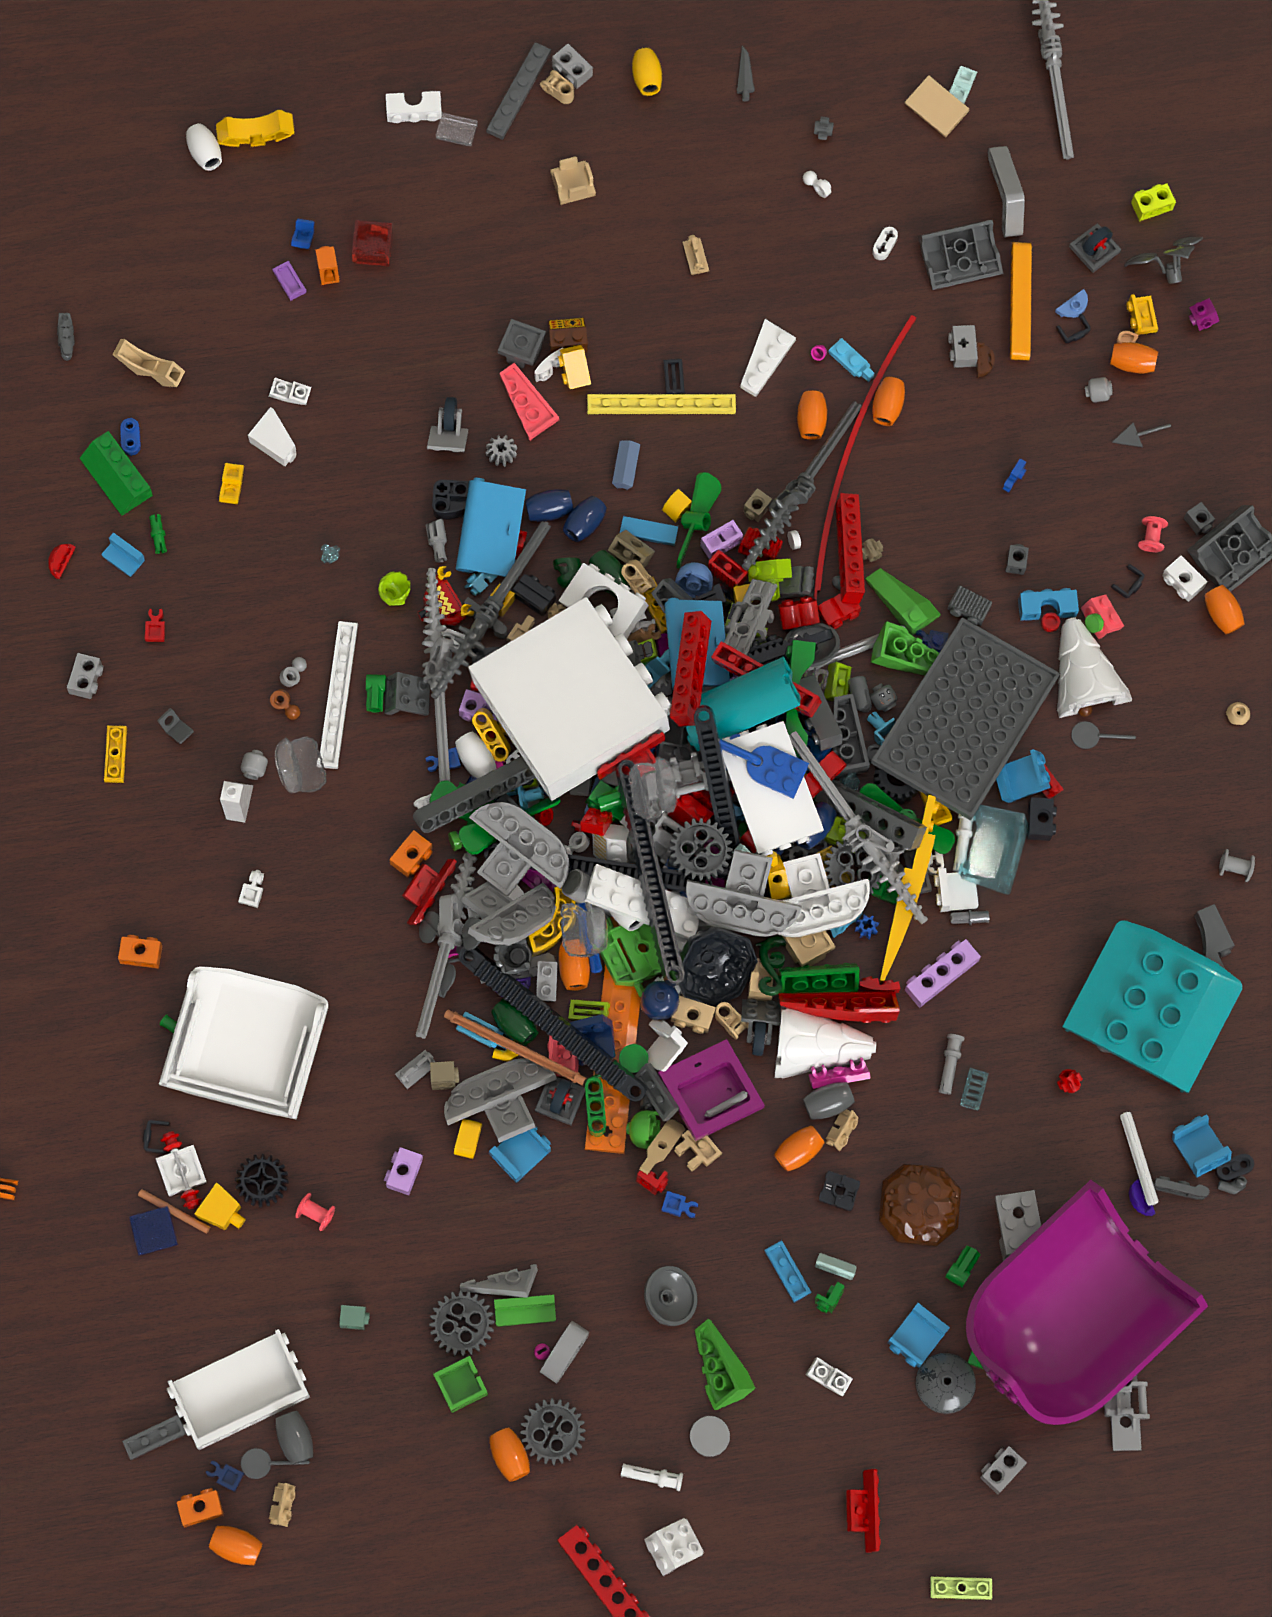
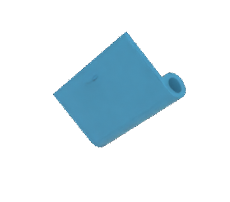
[456,478,526,577]
[664,598,730,690]

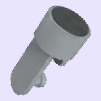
[562,869,613,917]

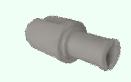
[425,519,447,562]

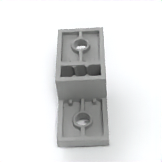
[995,1190,1041,1261]

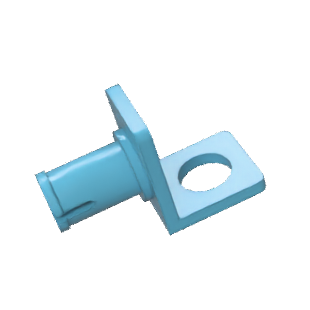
[645,649,671,689]
[867,712,896,746]
[507,785,544,810]

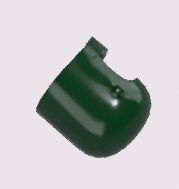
[553,558,582,589]

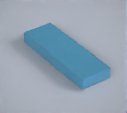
[620,516,678,546]
[764,1240,811,1303]

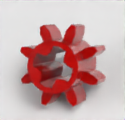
[1057,1069,1083,1093]

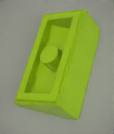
[824,662,852,701]

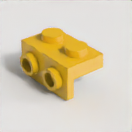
[1127,294,1158,335]

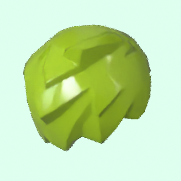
[378,571,411,606]

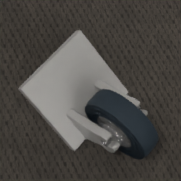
[427,397,468,452]

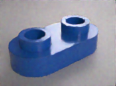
[120,418,141,455]

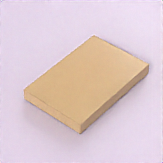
[905,75,970,138]

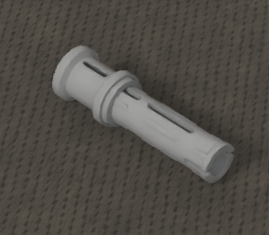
[939,1034,965,1095]

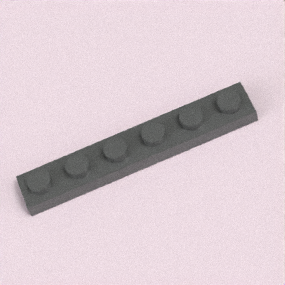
[487,42,551,140]

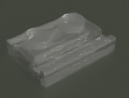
[436,113,478,147]

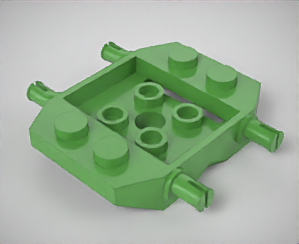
[597,918,677,997]

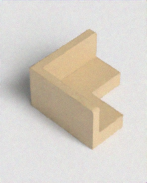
[748,958,774,1001]

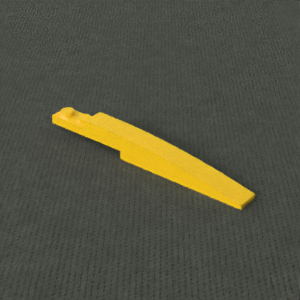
[879,795,938,983]

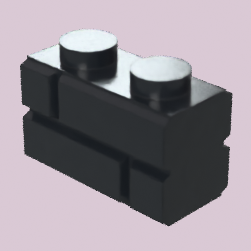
[512,574,556,617]

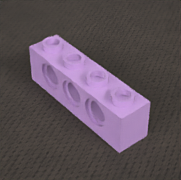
[905,939,981,1008]

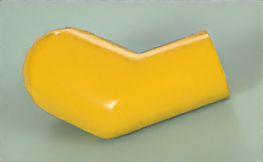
[492,1049,519,1062]

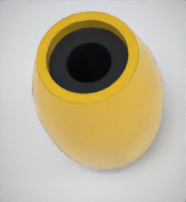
[632,48,662,96]

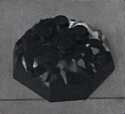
[675,927,758,1007]

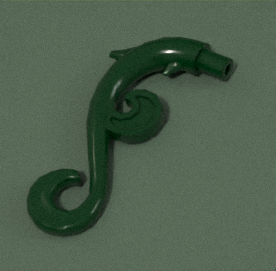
[756,935,787,996]

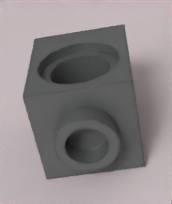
[1184,502,1215,536]
[1005,544,1029,575]

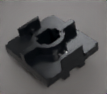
[819,1171,860,1211]

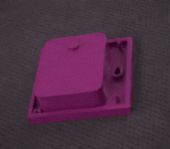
[658,1039,765,1141]

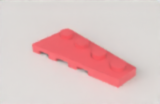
[500,363,559,441]

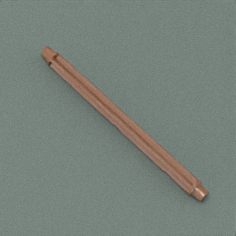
[444,1010,587,1086]

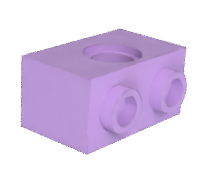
[384,1147,423,1195]

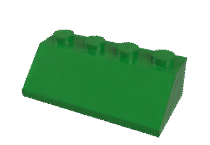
[80,431,153,516]
[778,963,860,993]

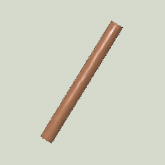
[138,1189,210,1234]

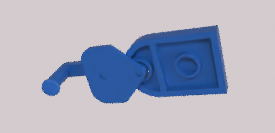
[698,734,809,799]

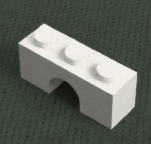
[386,91,442,123]

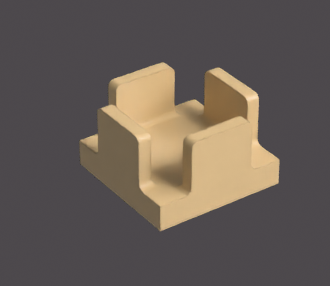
[551,157,596,205]
[783,931,836,967]

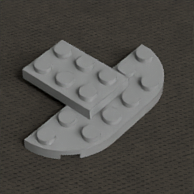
[469,802,569,896]
[686,849,802,936]
[461,881,556,945]
[444,1058,557,1143]

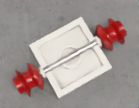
[156,1131,207,1209]

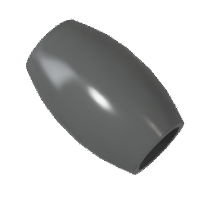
[803,1082,855,1120]
[276,1411,313,1465]

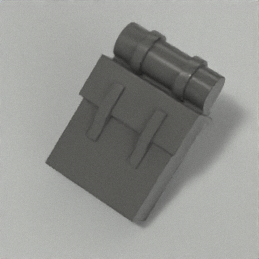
[779,566,815,599]

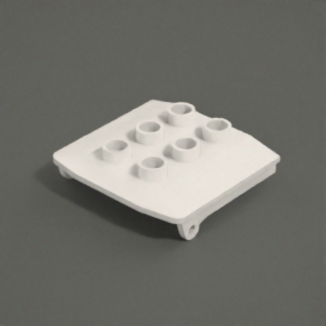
[159,967,329,1119]

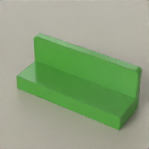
[494,1295,556,1326]

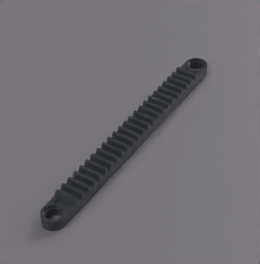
[650,629,834,697]
[694,705,741,863]
[616,760,685,986]
[484,844,713,893]
[459,948,647,1101]

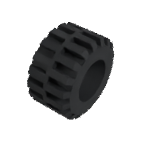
[873,766,918,804]

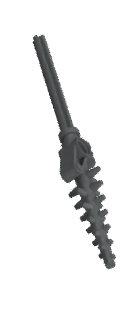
[742,401,862,570]
[431,521,551,699]

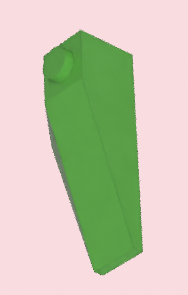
[865,568,941,636]
[871,621,939,675]
[695,1319,755,1410]

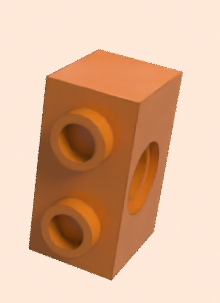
[315,246,340,285]
[390,830,433,878]
[118,935,162,969]
[177,1488,224,1527]

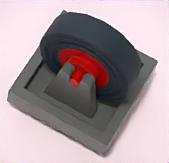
[1069,223,1121,273]
[535,1077,585,1126]

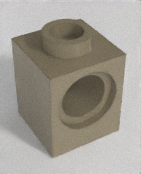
[743,488,772,522]

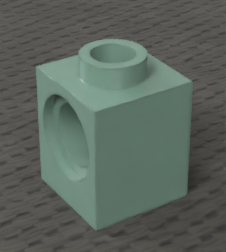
[339,1305,370,1330]

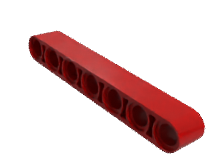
[741,751,847,853]

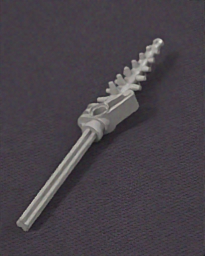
[1032,0,1074,160]
[422,568,454,782]
[789,731,928,925]
[416,852,477,1039]

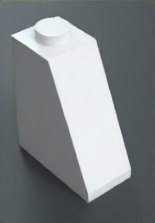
[248,407,296,466]

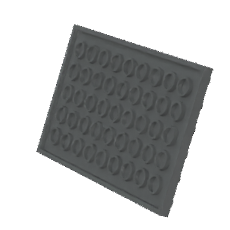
[871,618,1061,821]

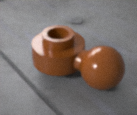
[270,689,300,720]

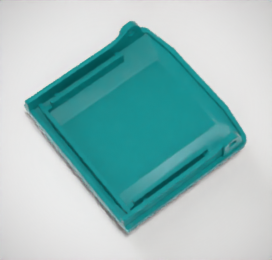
[1062,920,1242,1093]

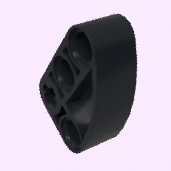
[432,480,469,520]

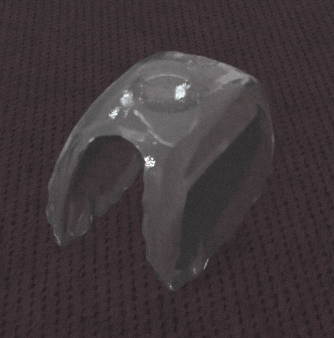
[275,736,326,794]
[629,757,677,820]
[560,902,608,958]

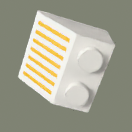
[592,824,631,863]

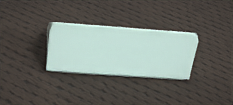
[815,1253,857,1280]

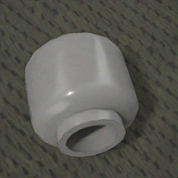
[1085,377,1113,403]
[241,750,268,780]

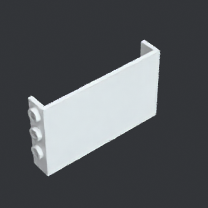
[722,721,824,856]
[167,1329,310,1450]

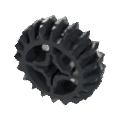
[235,1154,289,1208]

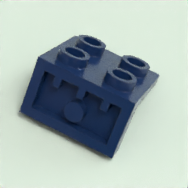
[569,1014,615,1066]

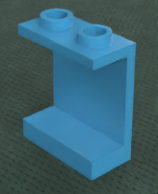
[996,749,1050,803]
[1172,1115,1232,1177]
[489,1126,551,1183]
[888,1303,950,1367]

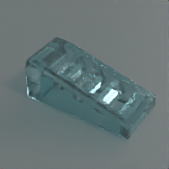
[959,1068,989,1111]

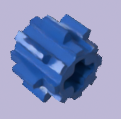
[855,914,879,939]

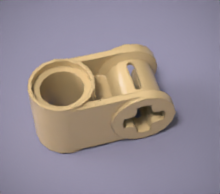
[540,70,574,104]
[621,560,656,596]
[714,1002,749,1040]

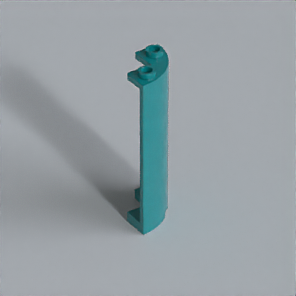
[686,657,801,751]

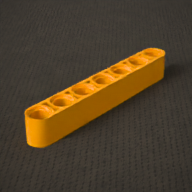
[1010,242,1032,360]

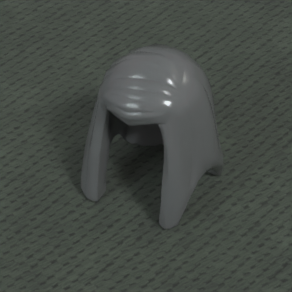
[494,938,533,975]

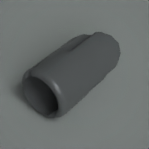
[848,676,872,713]

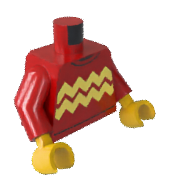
[417,566,474,626]

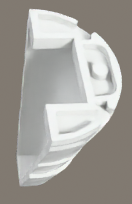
[1057,618,1132,718]
[775,1006,876,1078]

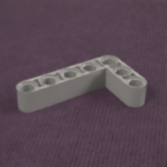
[988,146,1025,237]

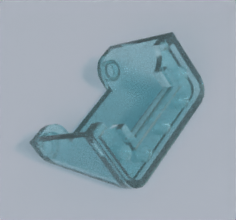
[958,805,1028,895]

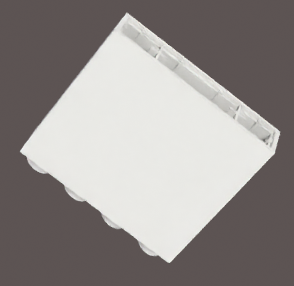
[468,597,671,801]

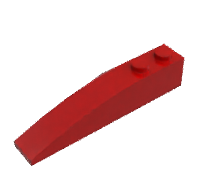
[778,991,900,1023]

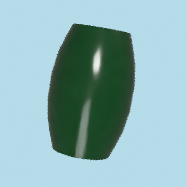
[588,550,631,598]
[491,999,538,1046]

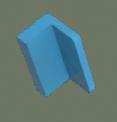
[102,533,145,577]

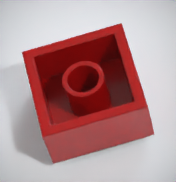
[580,807,612,836]

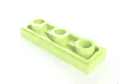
[930,1577,992,1600]

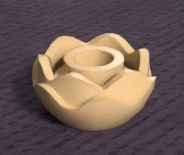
[1226,702,1250,725]

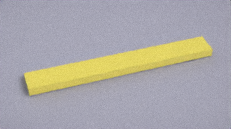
[587,394,736,414]

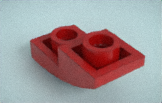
[858,977,901,994]

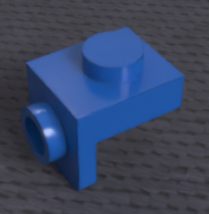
[291,219,314,249]

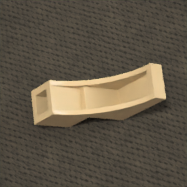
[112,339,185,387]

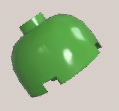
[626,1110,660,1150]

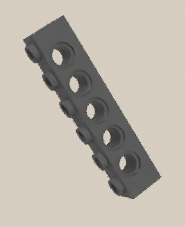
[815,779,927,851]

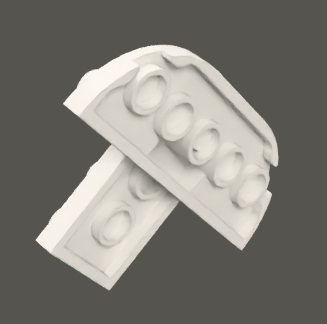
[778,853,870,938]

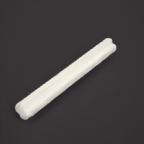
[1120,1112,1158,1206]

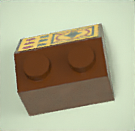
[548,318,588,354]

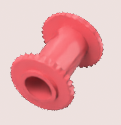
[1138,516,1168,553]
[295,1193,335,1231]

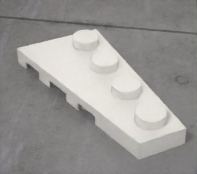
[740,319,796,397]

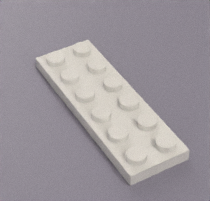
[584,864,700,940]

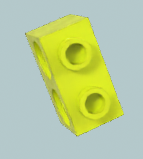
[1131,184,1176,221]

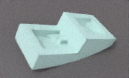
[950,66,977,104]

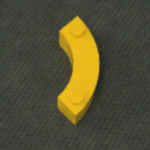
[216,110,294,147]
[527,887,575,957]

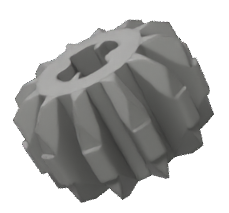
[486,435,517,467]

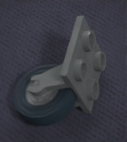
[741,999,781,1056]

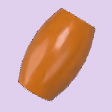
[1110,342,1158,373]
[872,377,905,426]
[797,391,827,440]
[1205,585,1245,634]
[558,940,590,991]
[774,1126,825,1172]
[489,1428,530,1482]
[209,1526,263,1565]

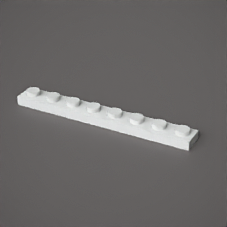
[318,621,358,769]

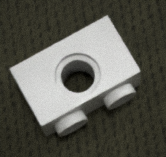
[1162,556,1208,602]

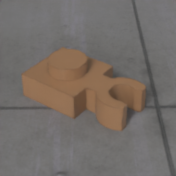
[627,624,661,643]

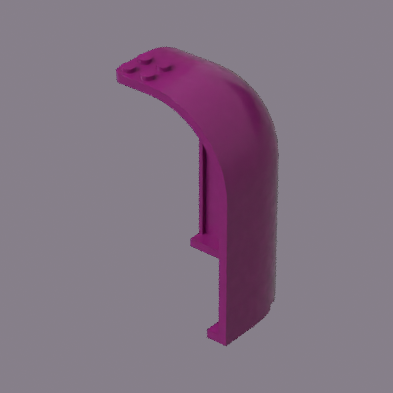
[966,1180,1208,1425]

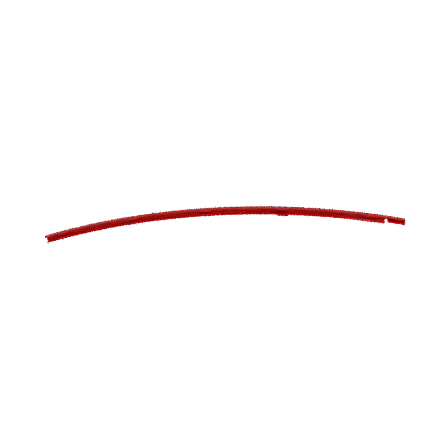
[814,315,917,601]

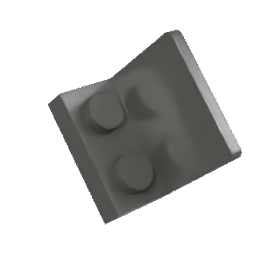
[384,672,430,716]

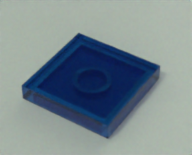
[129,1206,178,1256]

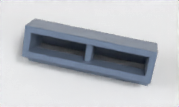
[612,440,640,490]

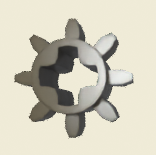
[862,538,884,562]

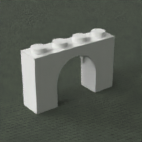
[559,563,649,639]

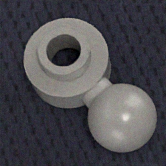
[280,657,307,687]

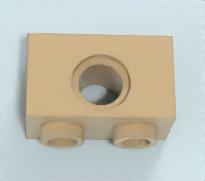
[671,996,716,1034]

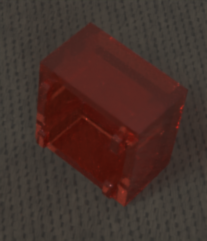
[352,220,393,266]

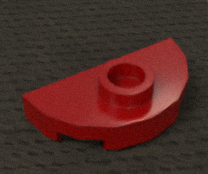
[48,544,76,579]

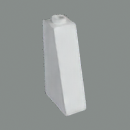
[220,781,253,823]

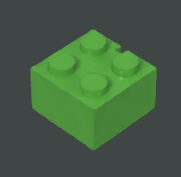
[434,1356,488,1413]

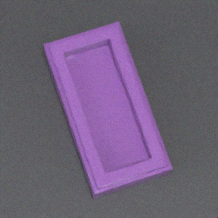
[272,261,307,301]

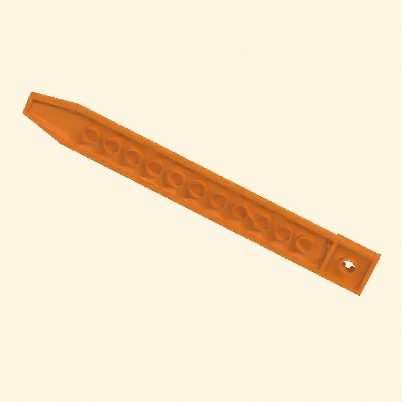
[585,849,646,1154]

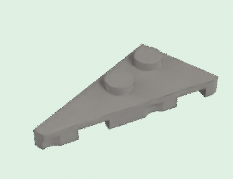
[460,1264,538,1298]

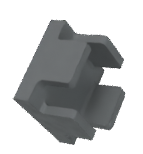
[498,319,546,368]

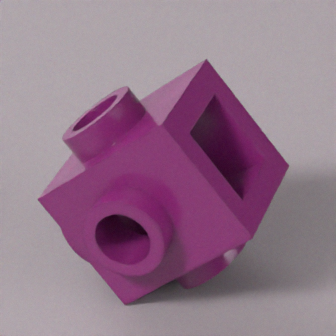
[1189,298,1220,331]

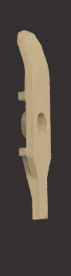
[639,1119,685,1175]

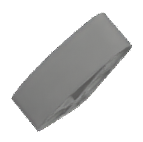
[540,1321,589,1383]

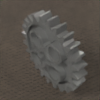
[669,818,733,882]
[823,837,883,894]
[429,1291,494,1357]
[520,1398,586,1466]

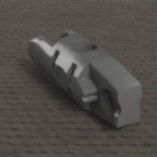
[57,313,75,361]

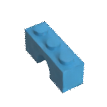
[1018,588,1079,621]

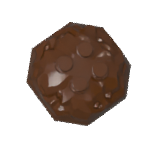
[879,1164,961,1246]

